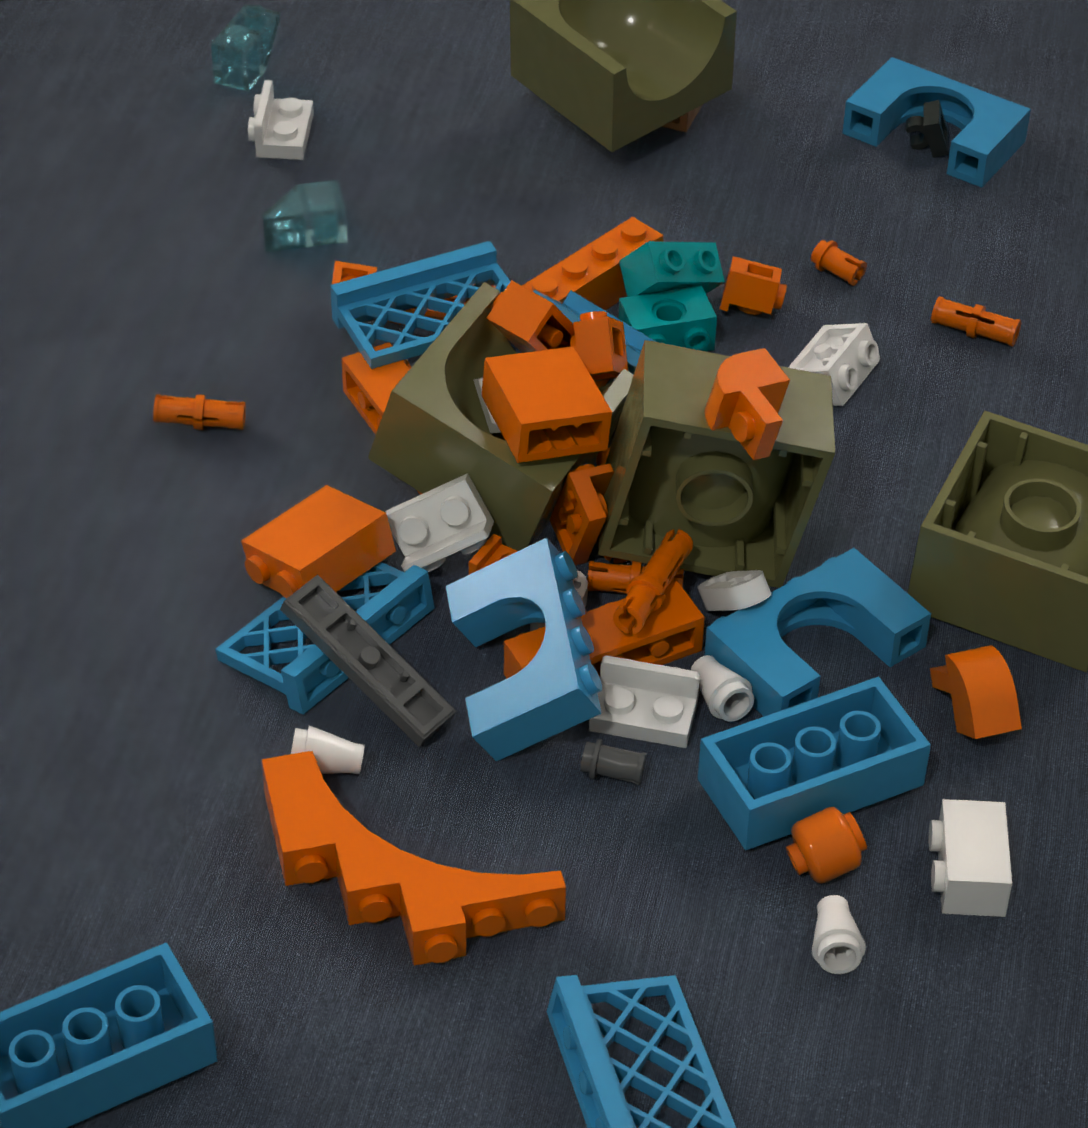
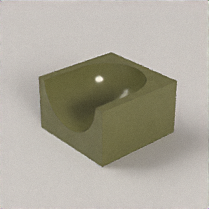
[510,0,737,152]
[367,282,634,551]
[598,340,835,588]
[908,410,1088,673]

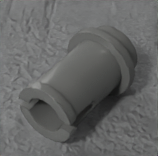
[580,739,646,785]

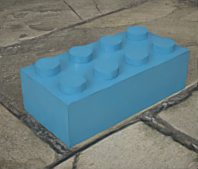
[697,676,931,851]
[0,942,217,1128]

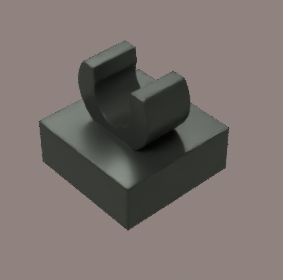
[906,100,949,158]

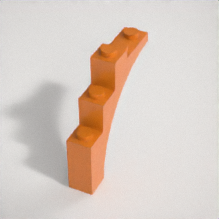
[262,751,566,966]

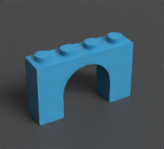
[842,57,1031,188]
[446,538,603,762]
[704,548,931,716]

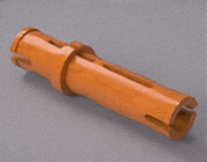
[613,529,693,634]

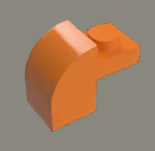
[705,348,790,460]
[930,645,1022,739]

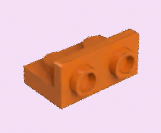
[550,463,614,566]

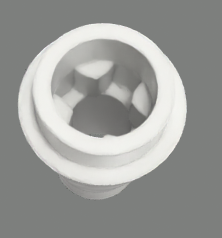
[691,655,754,722]
[291,725,365,775]
[812,895,866,974]

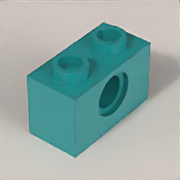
[619,241,725,297]
[618,285,717,352]

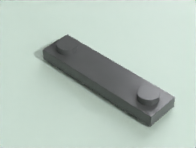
[280,574,457,747]

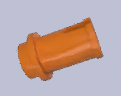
[811,240,867,286]

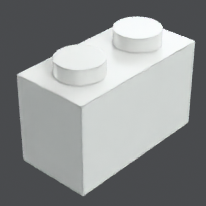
[929,799,1012,917]

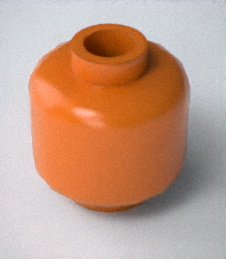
[785,807,867,884]

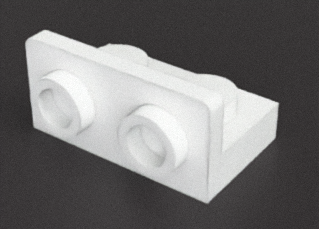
[248,80,314,160]
[788,323,880,406]
[385,473,494,572]
[589,656,700,748]

